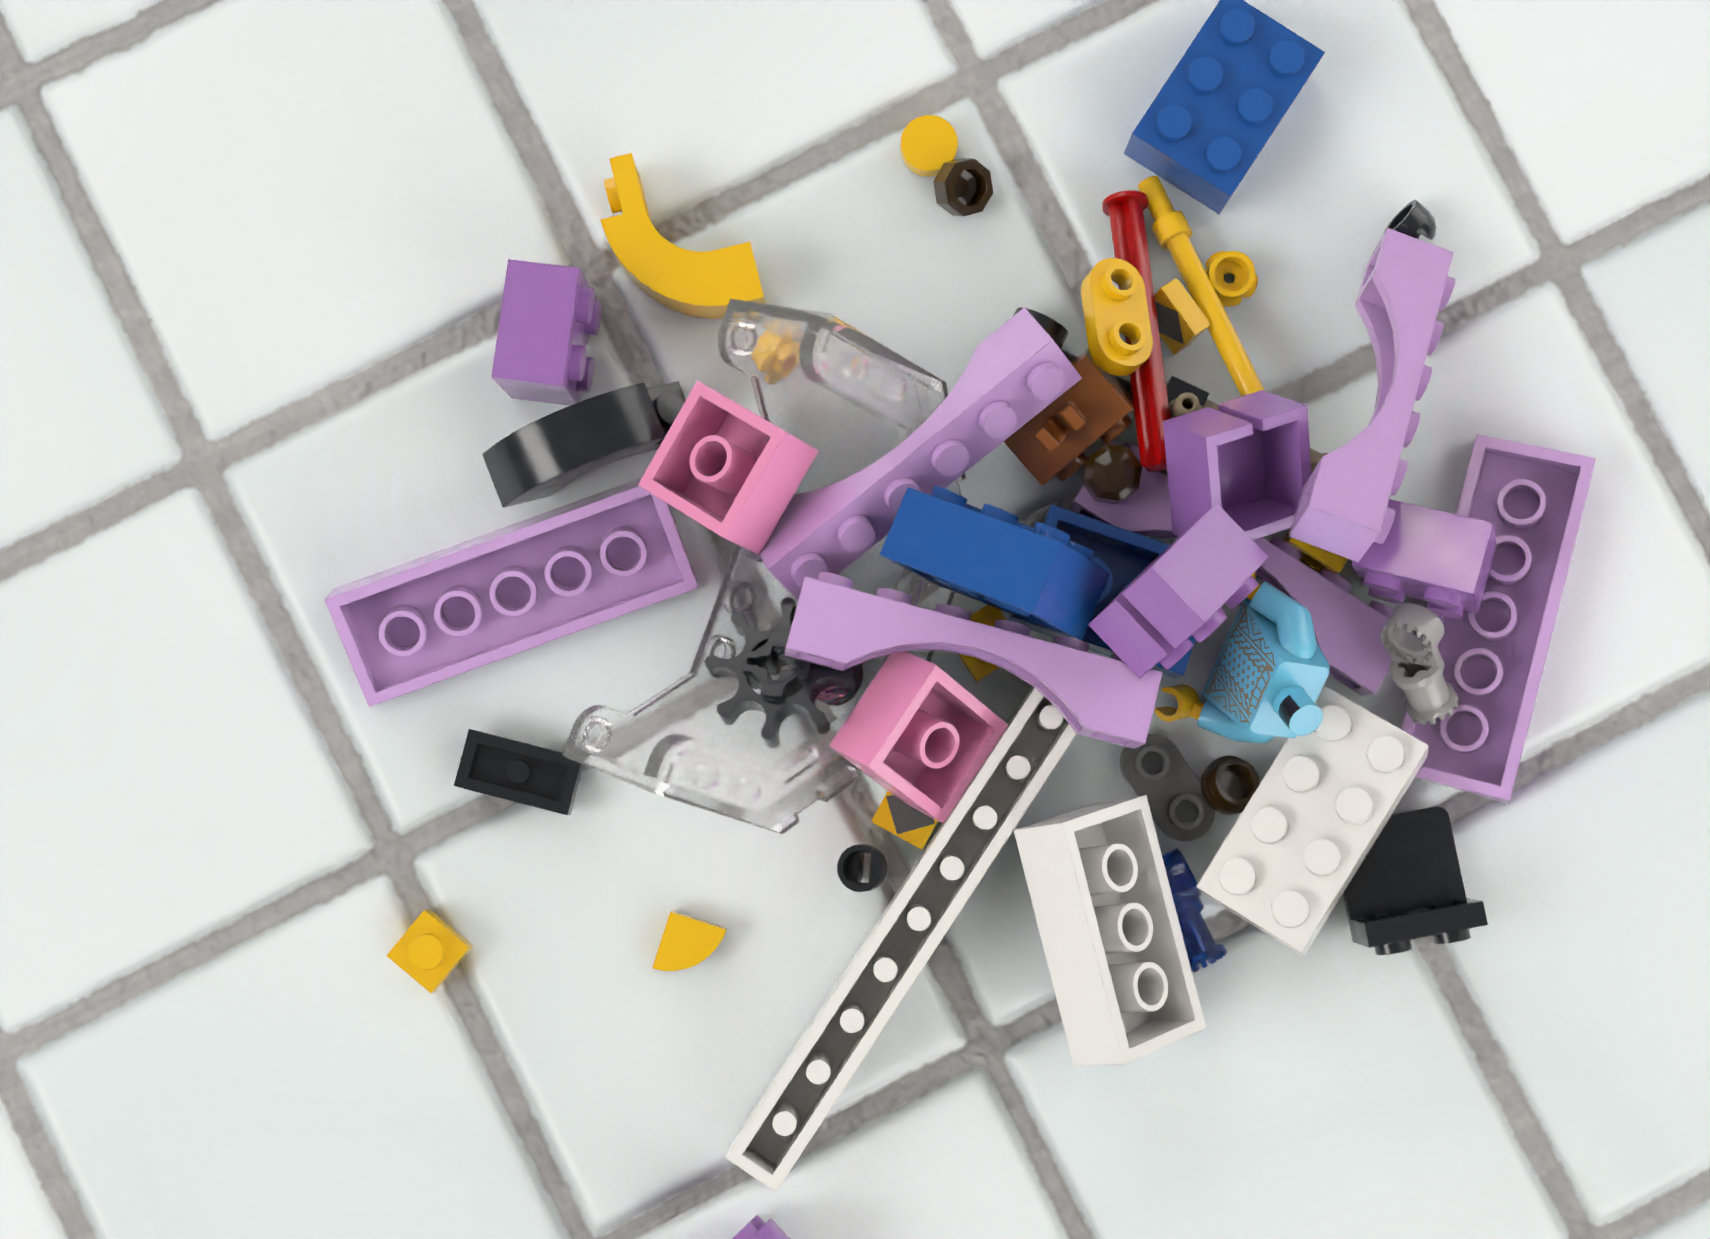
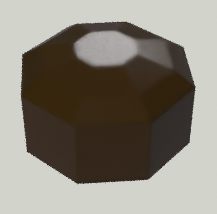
[933,158,993,216]
[1082,444,1142,504]

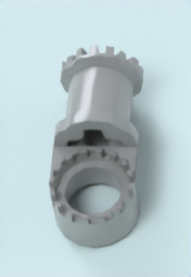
[1380,603,1459,725]

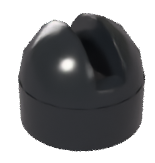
[1384,200,1437,240]
[837,844,887,892]

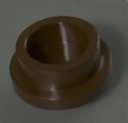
[1201,756,1260,815]

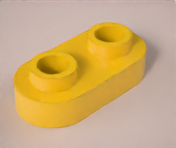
[1081,258,1153,376]

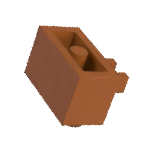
[1003,348,1133,486]

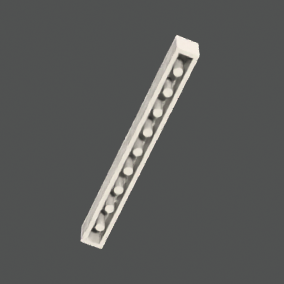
[726,686,1076,1192]

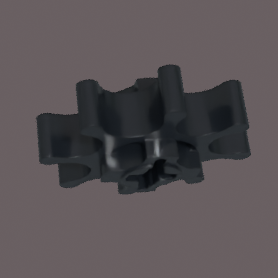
[705,597,856,749]

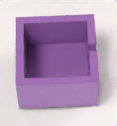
[491,259,602,406]
[1163,390,1311,540]
[1352,499,1497,618]
[1088,503,1269,678]

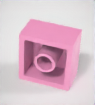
[638,381,819,555]
[829,651,1008,824]

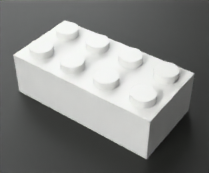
[1196,685,1429,957]
[1014,795,1206,1066]

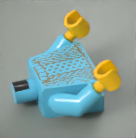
[1155,572,1329,743]

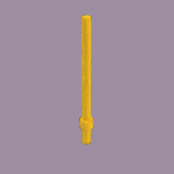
[1138,176,1265,397]

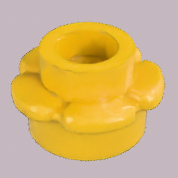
[1205,251,1258,307]

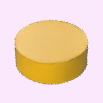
[900,115,958,177]

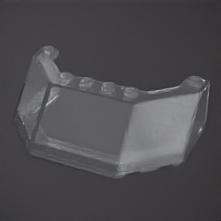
[562,299,966,834]

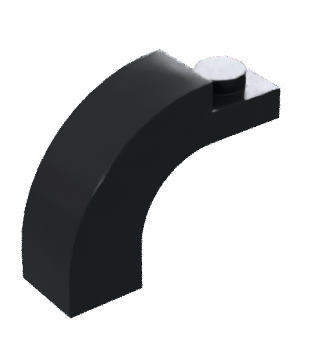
[482,381,686,508]

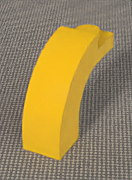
[600,153,767,319]

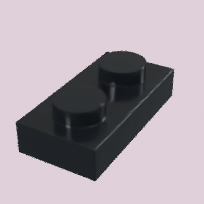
[454,729,585,815]

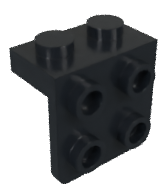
[1343,807,1488,955]

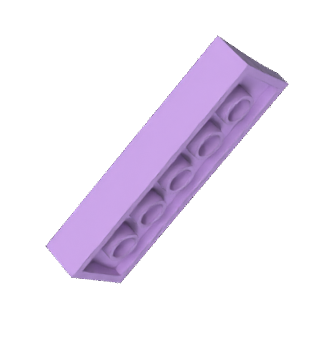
[1401,434,1596,804]
[325,477,699,707]

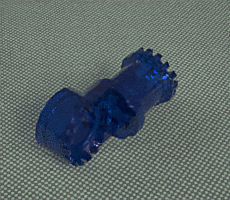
[1162,848,1227,972]

